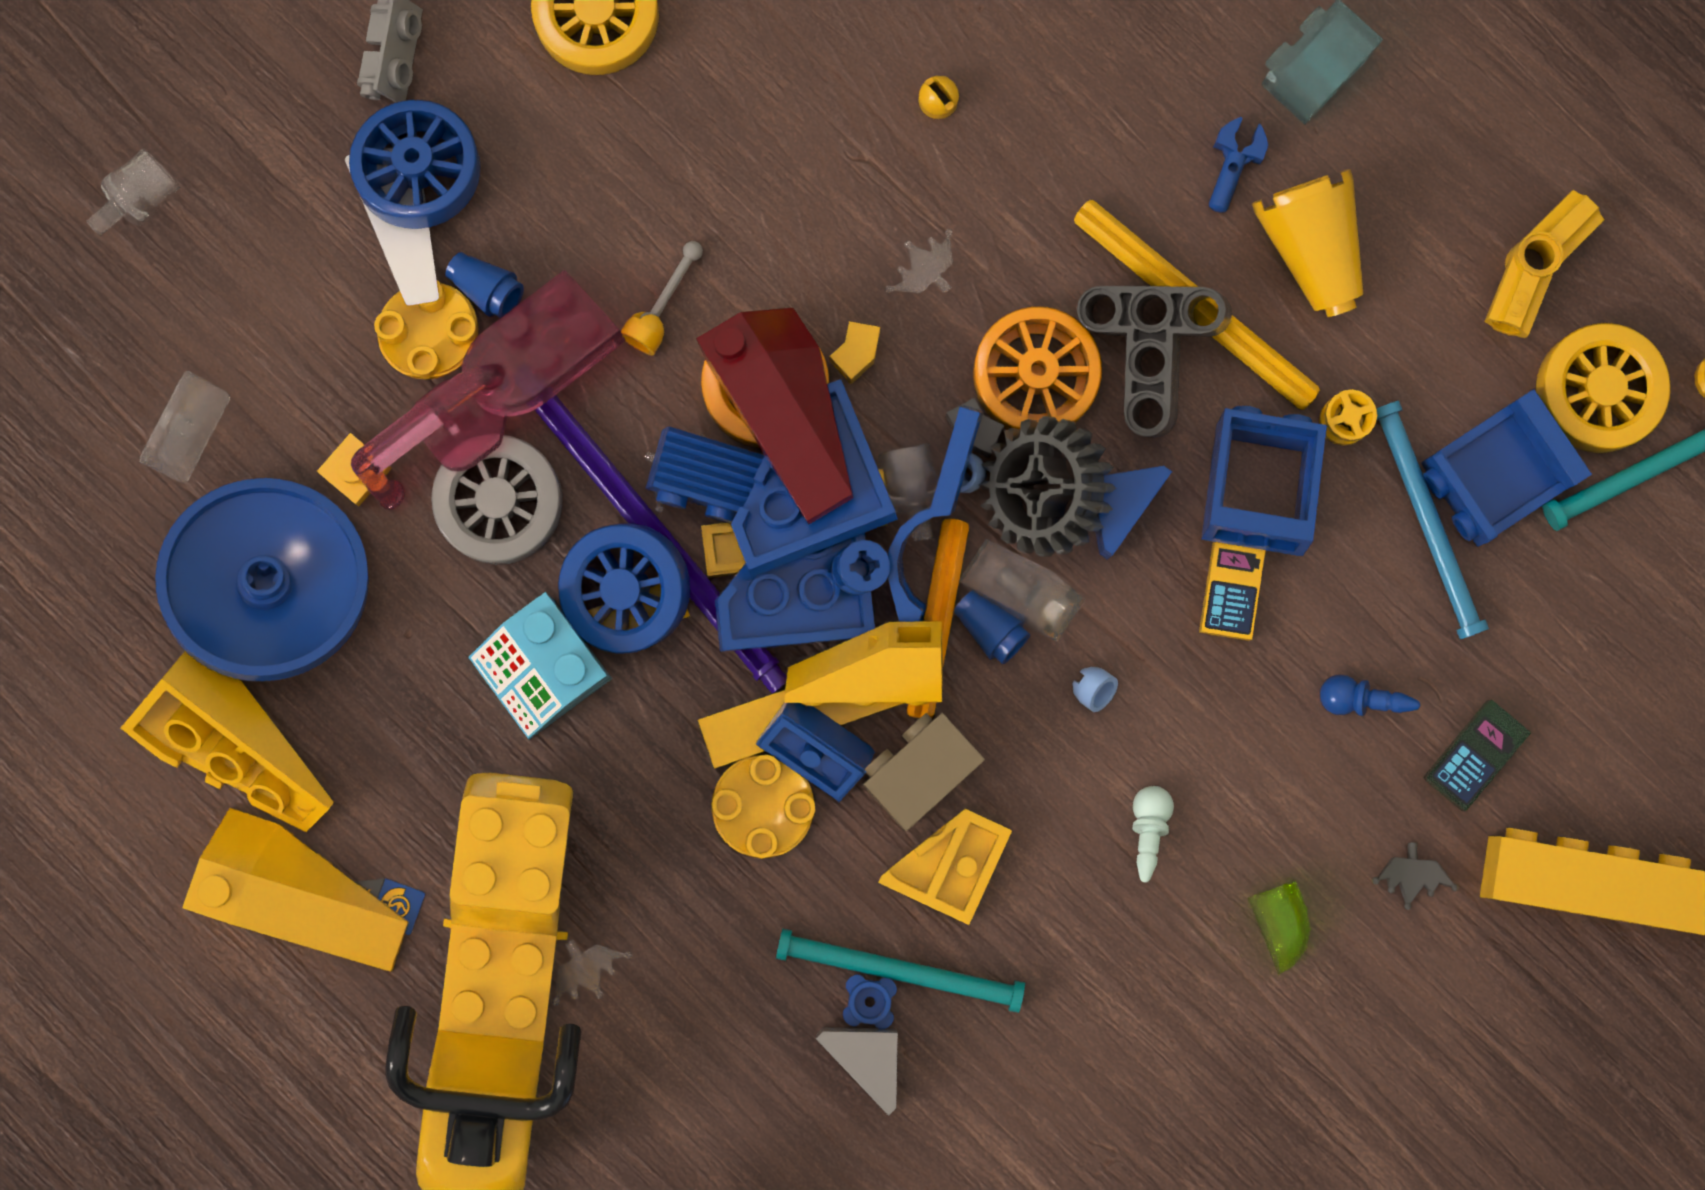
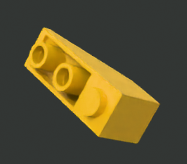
[785,621,943,706]

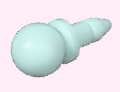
[1132,786,1174,882]

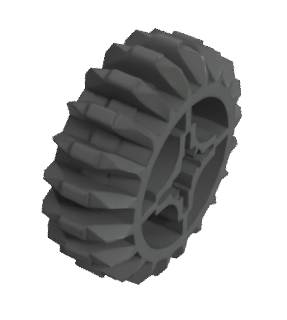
[978,416,1117,557]

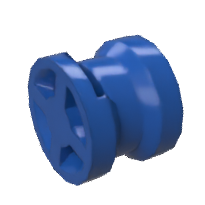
[832,540,890,595]

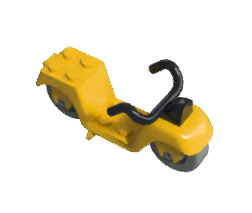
[385,772,581,1190]

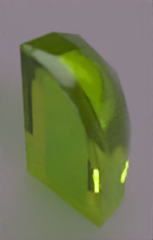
[1248,879,1311,975]

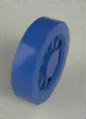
[349,100,481,229]
[558,523,690,654]

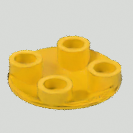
[374,280,478,379]
[711,755,815,859]

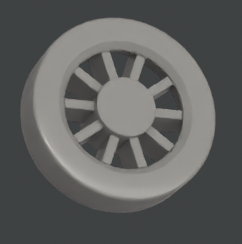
[431,434,563,565]

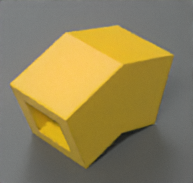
[829,321,880,384]

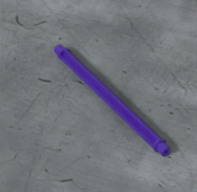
[513,367,787,694]

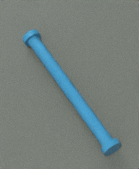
[1376,401,1489,639]

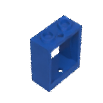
[1201,406,1327,556]

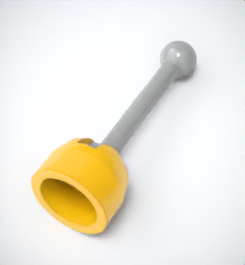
[619,241,703,355]

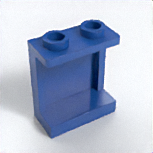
[1421,389,1592,547]

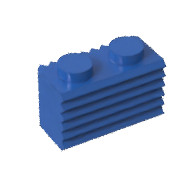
[646,427,765,523]

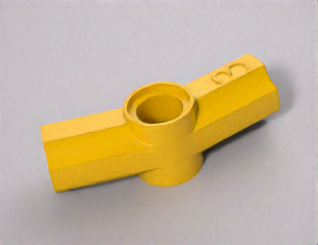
[1484,190,1605,338]

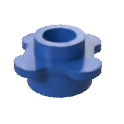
[843,974,897,1029]

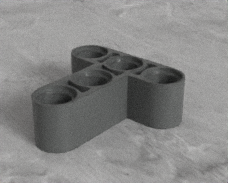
[1077,286,1232,438]

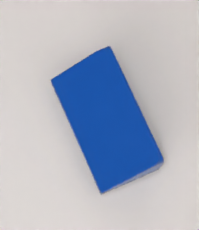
[756,702,875,802]

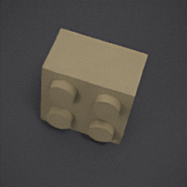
[862,713,985,832]

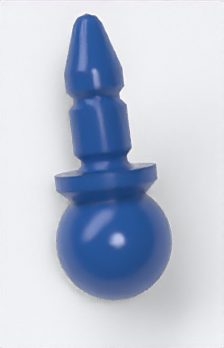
[1320,675,1421,716]

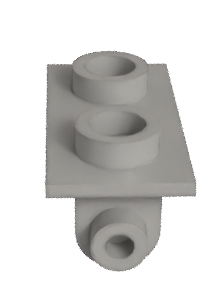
[357,0,423,103]

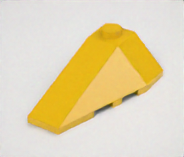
[120,651,334,832]
[182,808,409,972]

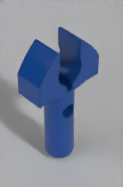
[1209,117,1268,213]

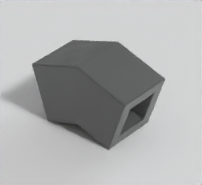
[945,398,1004,458]

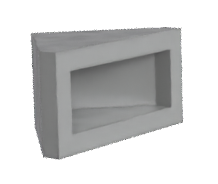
[816,1027,898,1116]

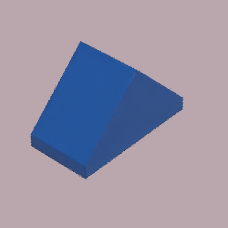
[1095,466,1172,560]

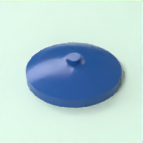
[155,478,369,681]

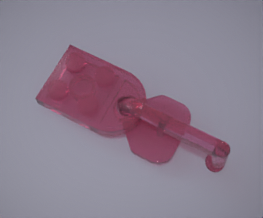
[350,269,626,510]

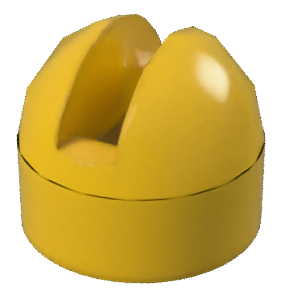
[918,75,959,119]

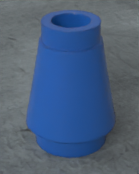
[445,252,524,319]
[953,590,1030,664]

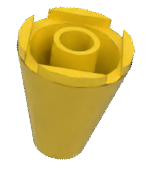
[1252,169,1363,317]

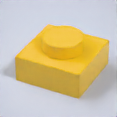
[317,433,392,506]

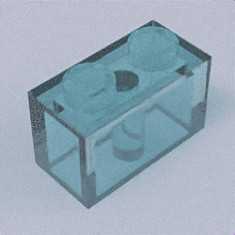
[1261,0,1383,125]

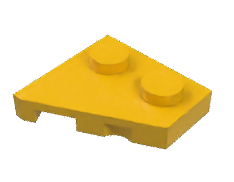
[878,809,1012,925]

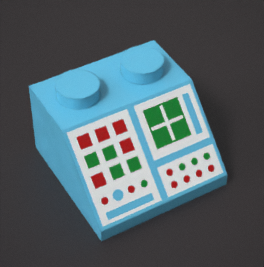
[468,592,612,740]

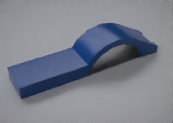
[888,405,984,622]

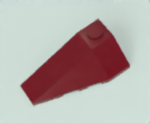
[696,308,854,524]

